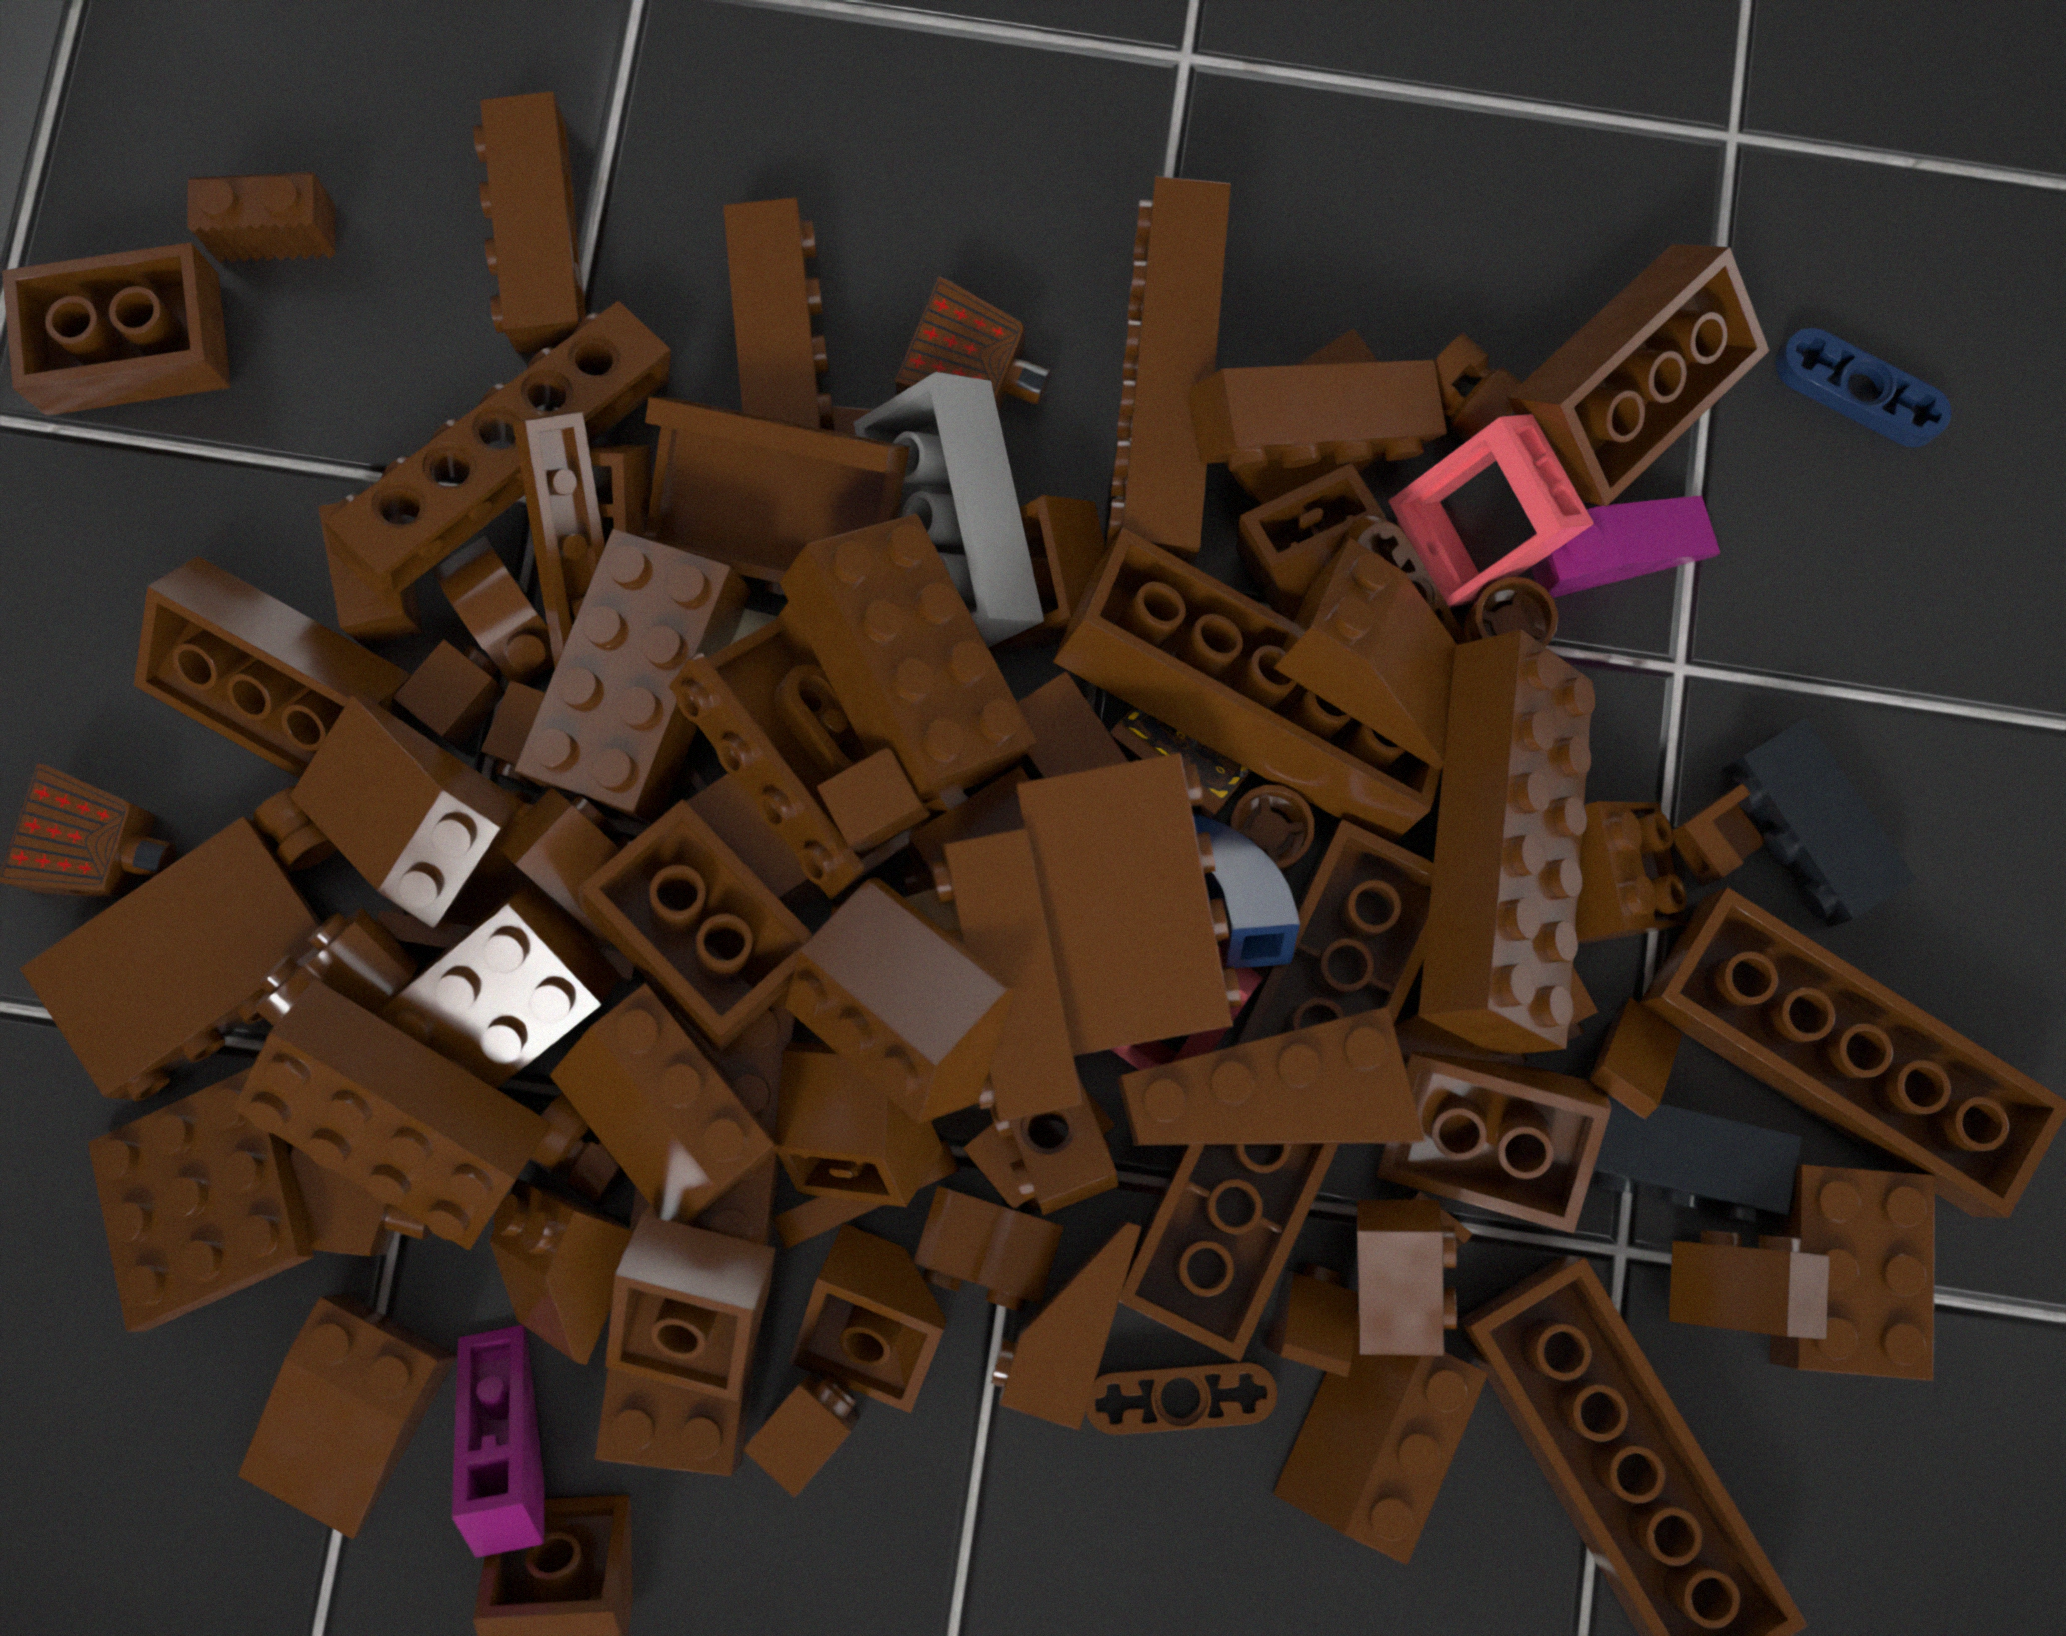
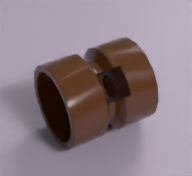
[1434,333,1522,442]
[1459,576,1558,647]
[1225,785,1315,876]
[529,1092,628,1207]

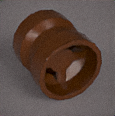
[253,785,338,873]

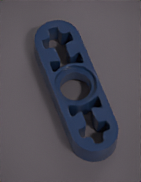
[1775,328,1952,447]

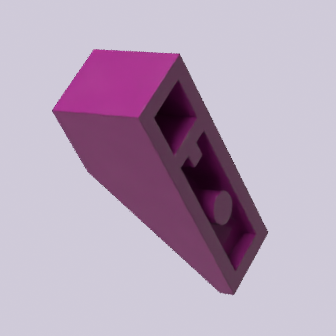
[1526,495,1720,598]
[452,1325,544,1558]

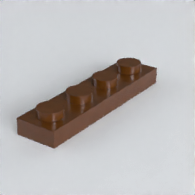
[512,412,605,669]

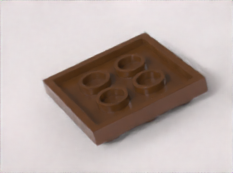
[88,1067,314,1332]

